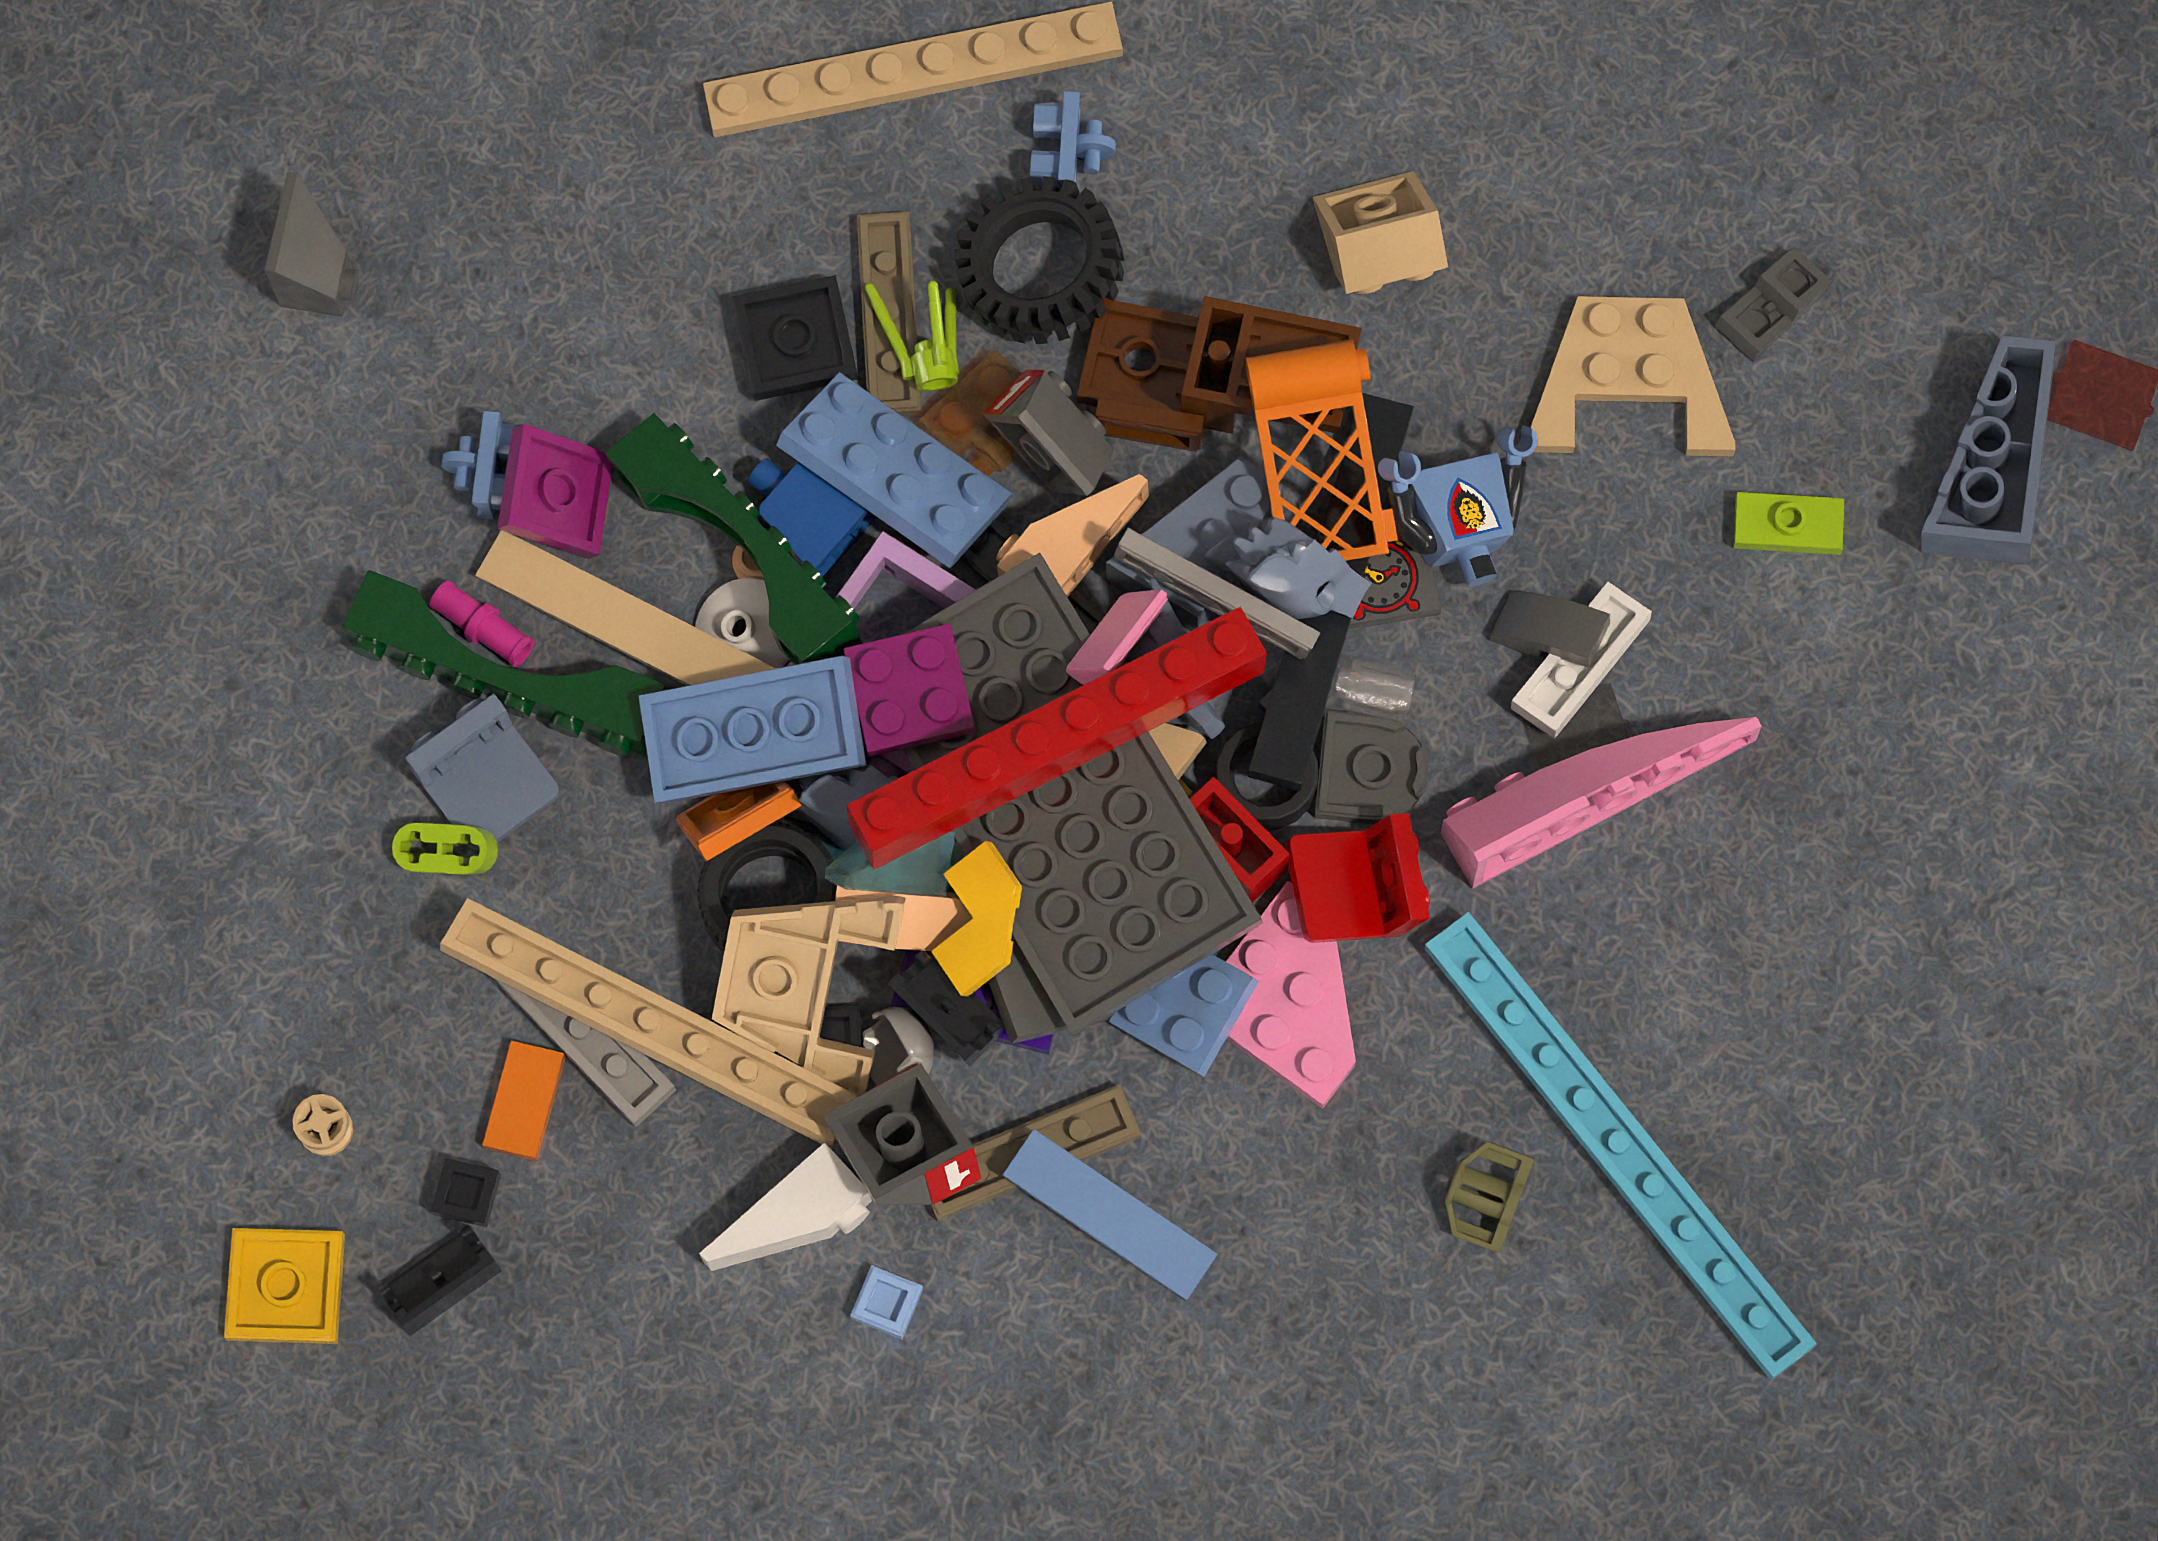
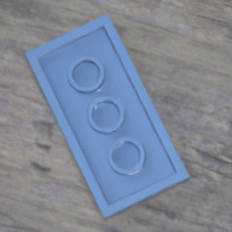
[776,372,1012,568]
[639,656,866,804]

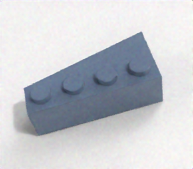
[1921,336,2056,565]

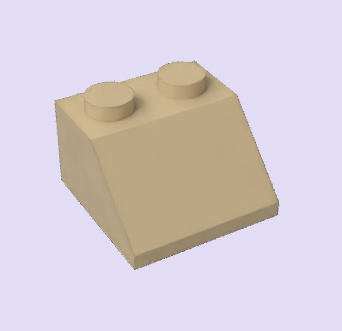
[1313,171,1448,294]

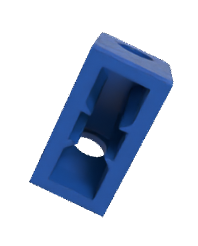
[748,458,877,579]

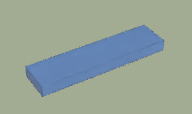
[1002,1129,1218,1301]

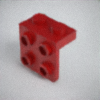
[1285,813,1430,943]

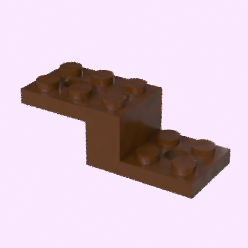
[1077,296,1362,434]

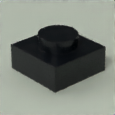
[431,1158,501,1228]

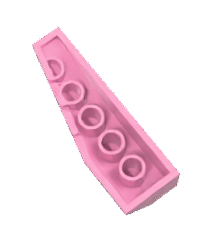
[1441,717,1762,889]

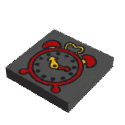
[1316,529,1441,630]

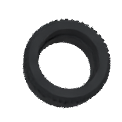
[697,822,841,953]

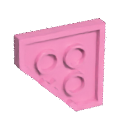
[1226,881,1356,1109]

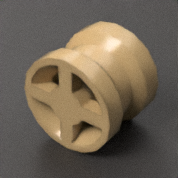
[292,1094,353,1156]

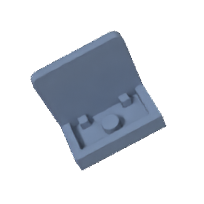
[405,694,560,854]

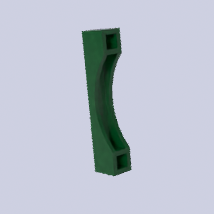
[604,413,863,665]
[342,570,667,757]

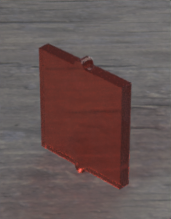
[2047,340,2158,451]

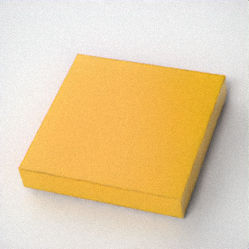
[224,1228,345,1344]

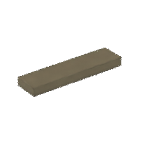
[857,212,922,417]
[930,1084,1141,1221]

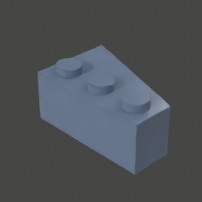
[1106,459,1284,631]

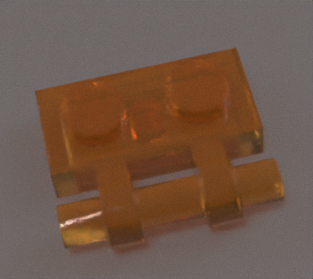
[919,349,1021,477]

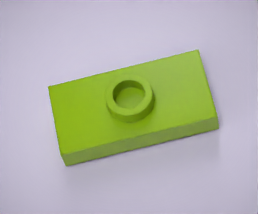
[1733,492,1845,555]

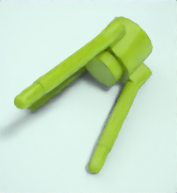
[865,281,959,391]

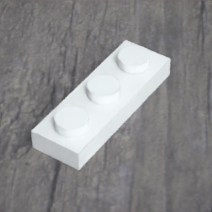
[1511,582,1652,739]

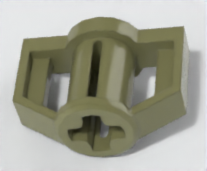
[1444,1141,1535,1253]

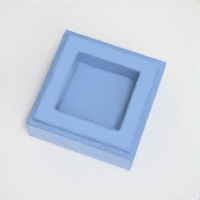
[850,1265,924,1339]

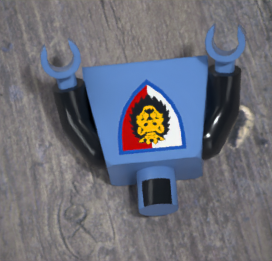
[1378,425,1538,587]

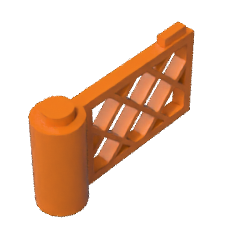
[1245,339,1398,561]

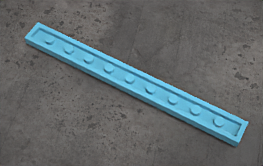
[1425,912,1817,1381]

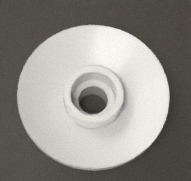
[695,578,789,669]

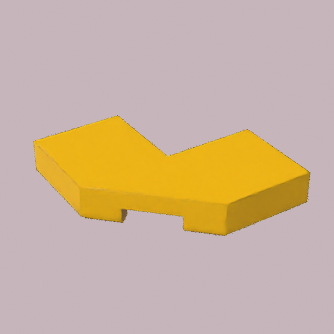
[931,841,1022,997]

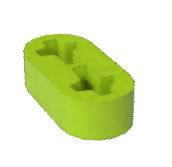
[392,823,498,875]

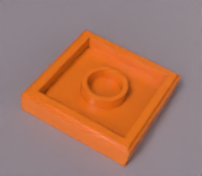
[675,781,802,861]

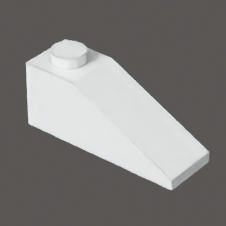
[699,1143,872,1271]

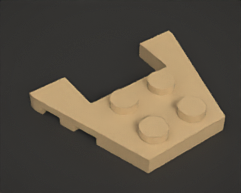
[1531,296,1735,456]
[712,896,906,1097]

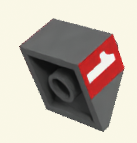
[983,369,1114,496]
[823,1063,982,1205]

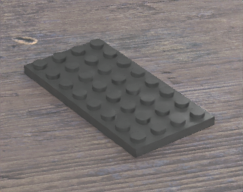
[902,552,1263,1037]

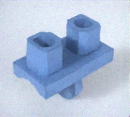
[1030,91,1116,189]
[441,411,518,519]

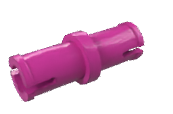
[429,580,535,667]

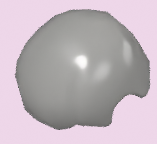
[862,1007,934,1086]

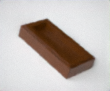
[1095,398,1204,452]

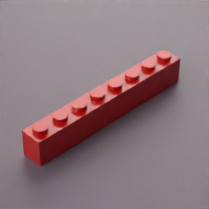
[847,606,1267,870]

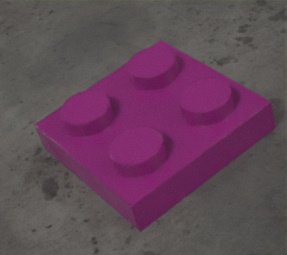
[497,424,612,559]
[844,624,976,757]

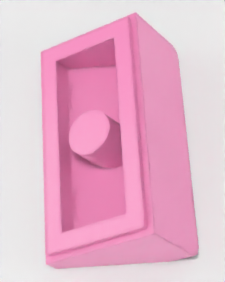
[1066,589,1168,685]

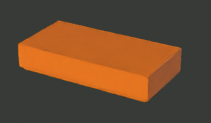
[482,1041,566,1162]

